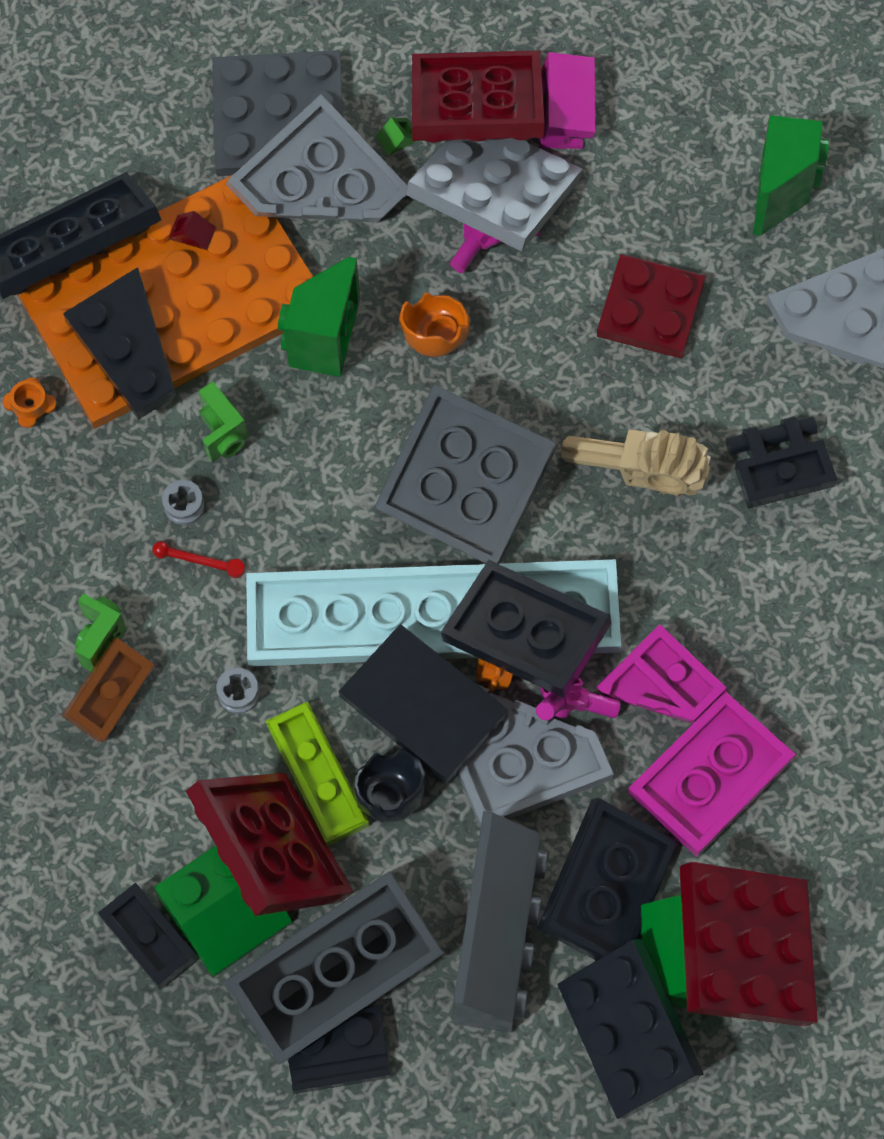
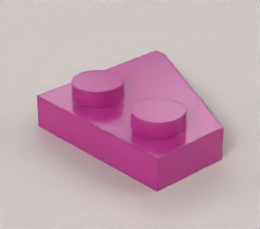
[596,624,728,724]

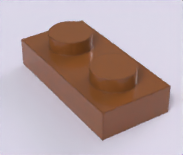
[61,638,154,742]

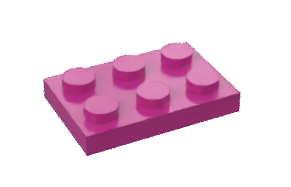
[628,691,796,858]

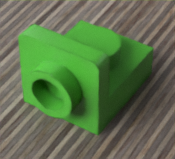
[198,381,249,463]
[75,594,127,671]

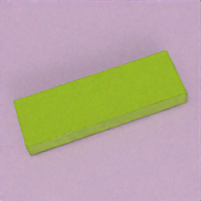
[265,701,369,846]

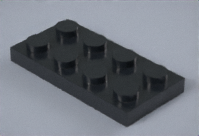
[0,172,161,299]

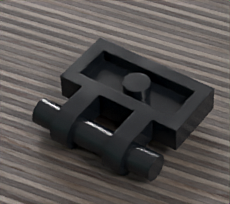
[726,416,837,509]

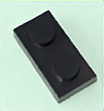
[98,882,197,990]

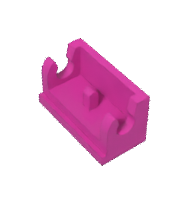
[539,52,595,149]

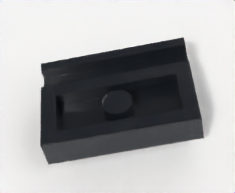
[288,1005,391,1094]

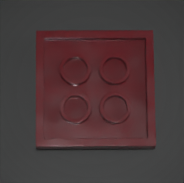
[412,50,544,143]
[186,773,354,916]
[680,862,818,1026]

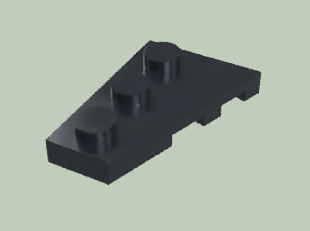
[63,267,176,420]

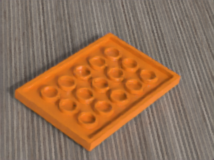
[17,174,313,429]

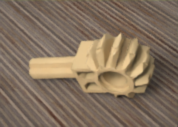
[561,429,711,497]

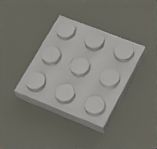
[406,138,582,252]

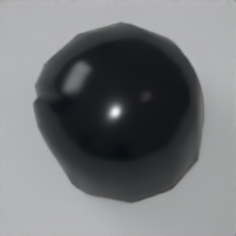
[352,748,426,822]

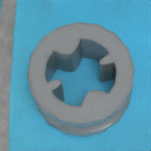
[162,479,205,525]
[216,667,260,714]

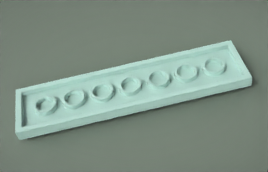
[246,559,621,666]

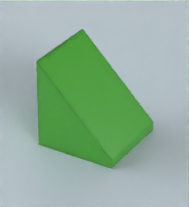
[376,117,416,156]

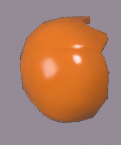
[399,293,470,358]

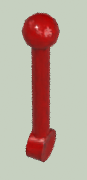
[152,541,245,578]

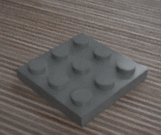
[212,50,343,177]
[374,384,558,564]

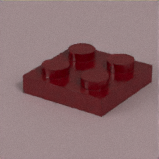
[596,254,706,359]

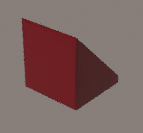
[168,211,216,250]

